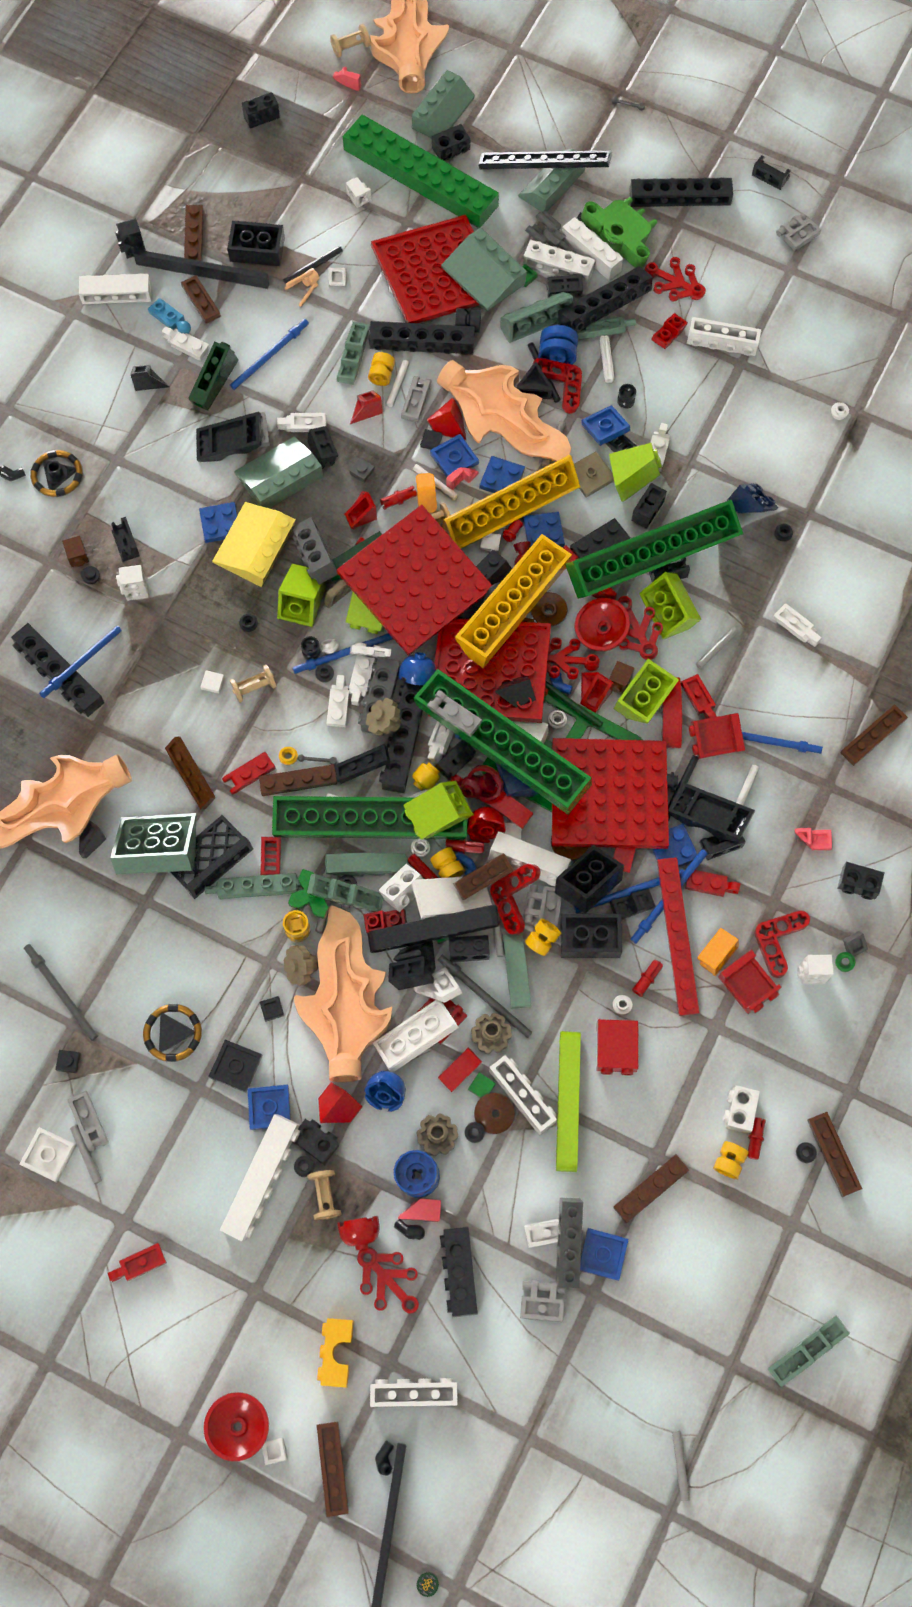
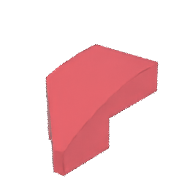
[333,66,361,91]
[446,467,479,490]
[795,828,832,850]
[398,1199,441,1222]

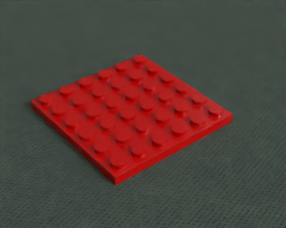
[371,215,480,323]
[336,504,492,656]
[428,619,551,723]
[552,738,669,849]

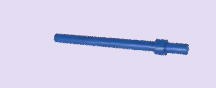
[230,319,309,390]
[39,626,122,698]
[292,633,393,674]
[742,732,823,754]
[630,849,708,944]
[573,869,684,913]

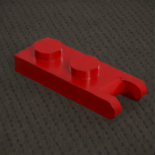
[222,752,276,795]

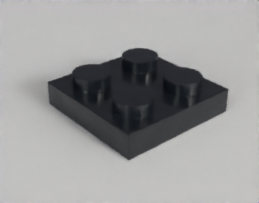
[208,1040,263,1093]

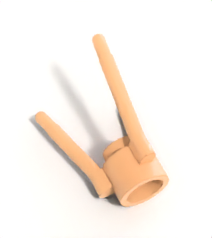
[285,268,319,307]

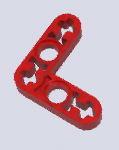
[532,358,582,414]
[490,864,541,934]
[754,911,810,978]

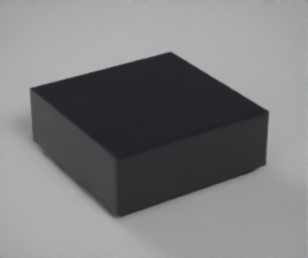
[420,429,442,450]
[260,996,284,1022]

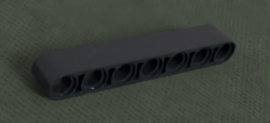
[367,905,500,953]

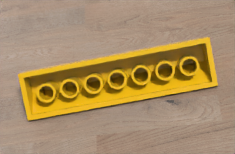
[442,455,580,549]
[455,534,572,668]

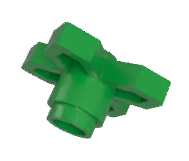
[288,869,330,919]

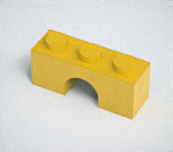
[317,1318,354,1388]

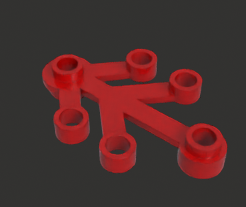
[645,257,706,301]
[618,596,663,660]
[547,637,600,680]
[357,1247,419,1314]

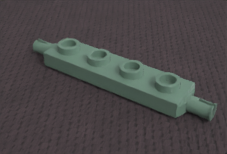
[577,316,636,340]
[205,873,302,899]

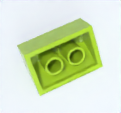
[639,572,702,639]
[613,659,679,724]

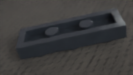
[334,744,391,784]

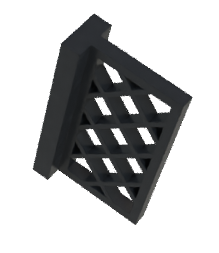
[170,815,253,899]

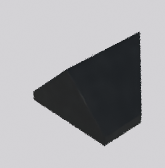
[517,361,552,400]
[130,365,169,391]
[494,676,536,707]
[79,820,106,858]
[393,941,436,974]

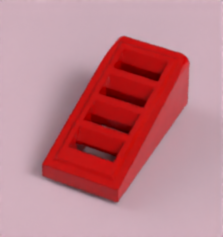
[260,837,281,875]

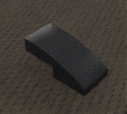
[610,889,656,919]

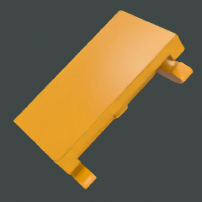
[697,928,739,976]

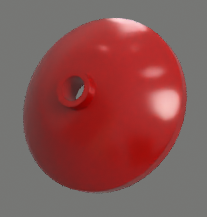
[575,598,630,651]
[204,1392,269,1461]

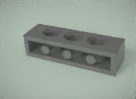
[292,517,338,584]
[358,657,400,736]
[555,1198,583,1288]

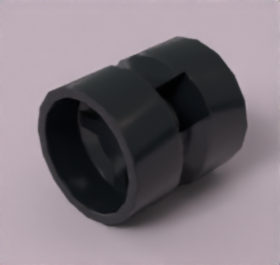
[455,308,481,333]

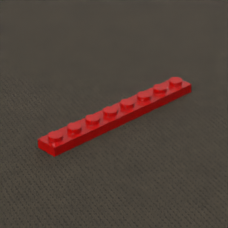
[657,857,699,1016]

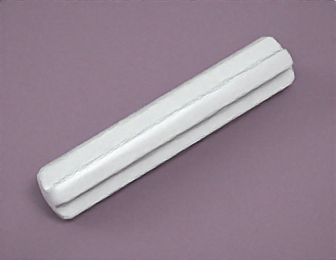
[600,335,615,383]

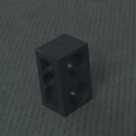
[242,92,280,129]
[432,124,470,161]
[115,218,146,259]
[631,483,667,529]
[837,861,885,900]
[449,935,490,962]
[292,1118,339,1166]

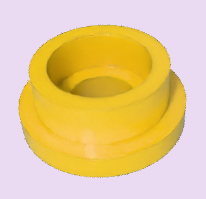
[279,747,298,765]

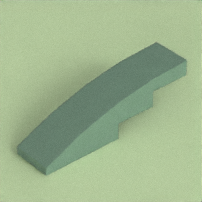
[337,322,370,385]
[325,853,406,877]
[307,874,384,912]
[503,933,531,1009]
[768,1315,850,1387]

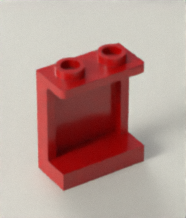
[689,713,745,759]
[718,949,782,1014]
[596,1019,638,1075]

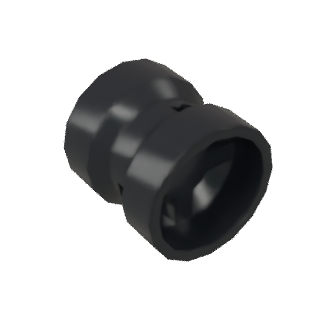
[617,384,636,408]
[301,636,321,660]

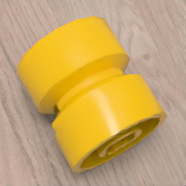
[368,352,395,386]
[430,847,465,878]
[283,910,310,942]
[525,918,561,956]
[713,1141,749,1179]

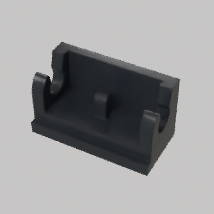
[752,155,791,190]
[546,274,583,298]
[307,426,338,469]
[111,517,140,562]
[649,557,690,582]
[435,739,476,781]
[699,836,746,861]
[388,956,434,990]

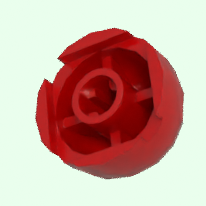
[467,807,506,843]
[337,1216,380,1250]

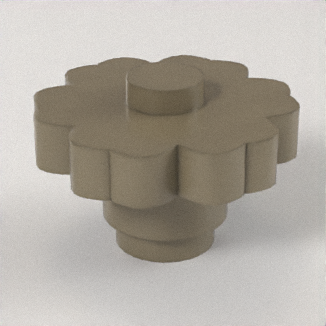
[366,698,401,736]
[284,945,319,986]
[471,1013,512,1054]
[417,1113,458,1156]

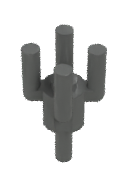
[525,210,577,254]

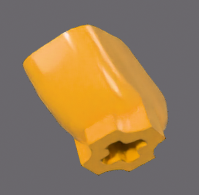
[416,473,437,513]

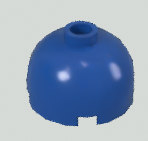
[398,652,436,685]
[364,1071,406,1112]

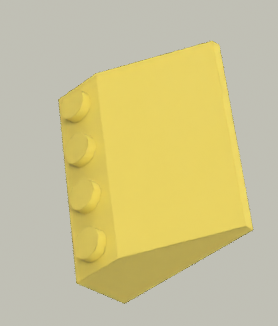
[212,502,296,587]

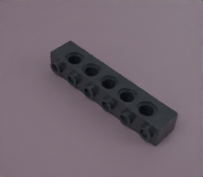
[629,177,733,207]
[558,266,652,332]
[369,321,475,355]
[11,623,105,717]
[379,679,424,794]

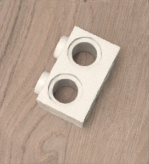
[116,565,149,601]
[379,864,423,912]
[798,955,833,984]
[723,1086,760,1134]

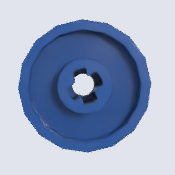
[538,325,578,365]

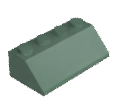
[412,70,475,139]
[518,149,585,212]
[500,292,573,343]

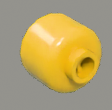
[412,762,440,791]

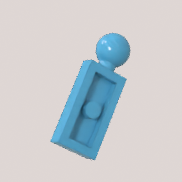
[148,298,191,334]

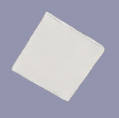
[19,1127,76,1183]

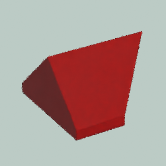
[350,390,383,424]
[427,398,467,440]
[344,491,377,529]
[580,672,614,713]
[318,1082,363,1123]

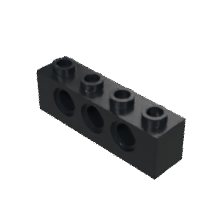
[440,1227,478,1317]

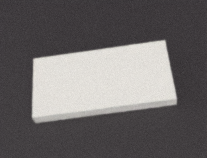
[412,877,492,918]
[373,1000,459,1072]

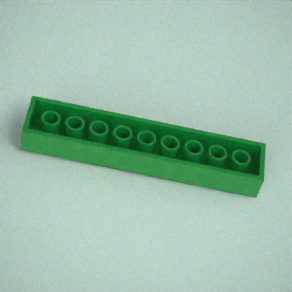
[342,114,499,228]
[565,499,744,599]
[414,669,592,815]
[272,796,467,839]

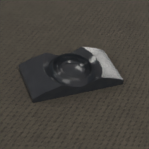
[196,411,262,462]
[668,783,755,842]

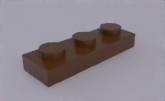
[181,275,221,324]
[453,853,514,900]

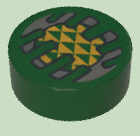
[417,1572,439,1597]

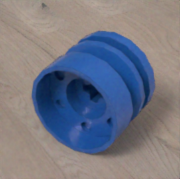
[394,1150,440,1198]

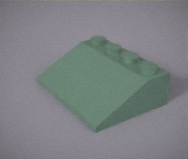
[441,227,527,311]
[234,436,323,508]
[110,813,197,875]

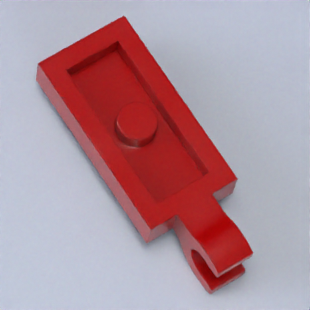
[681,674,717,719]
[685,870,741,897]
[107,1243,167,1282]

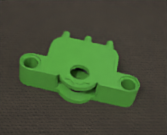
[581,197,658,268]

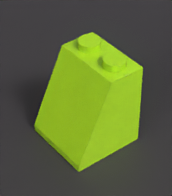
[609,443,662,502]
[277,564,327,627]
[345,592,385,634]
[404,781,473,840]

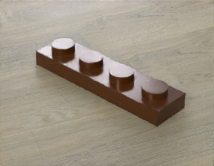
[184,205,204,261]
[840,704,908,766]
[165,736,216,810]
[259,764,337,796]
[807,1112,862,1197]
[613,1154,689,1224]
[316,1422,349,1517]

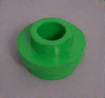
[835,952,856,972]

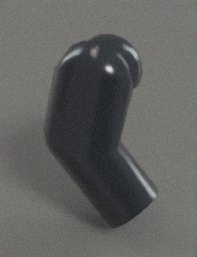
[0,465,26,481]
[375,1440,395,1476]

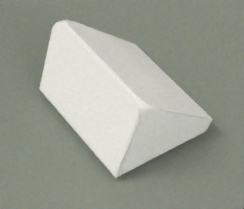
[328,268,346,286]

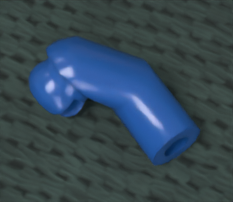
[550,671,573,695]
[456,852,477,876]

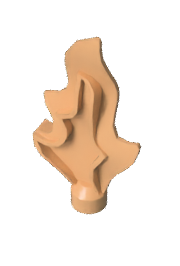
[370,0,449,94]
[437,360,571,462]
[0,754,132,849]
[294,905,392,1082]

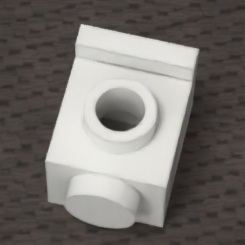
[346,177,371,208]

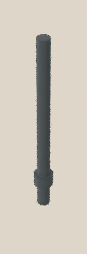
[24,944,98,1041]
[438,954,532,1038]

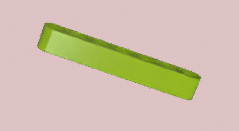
[556,1031,581,1172]

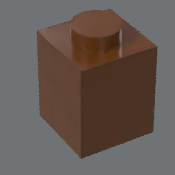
[62,535,89,567]
[609,661,634,693]

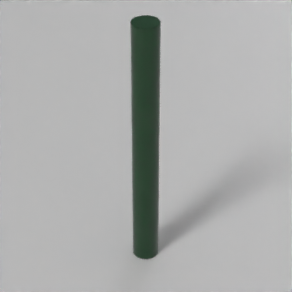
[545,681,603,728]

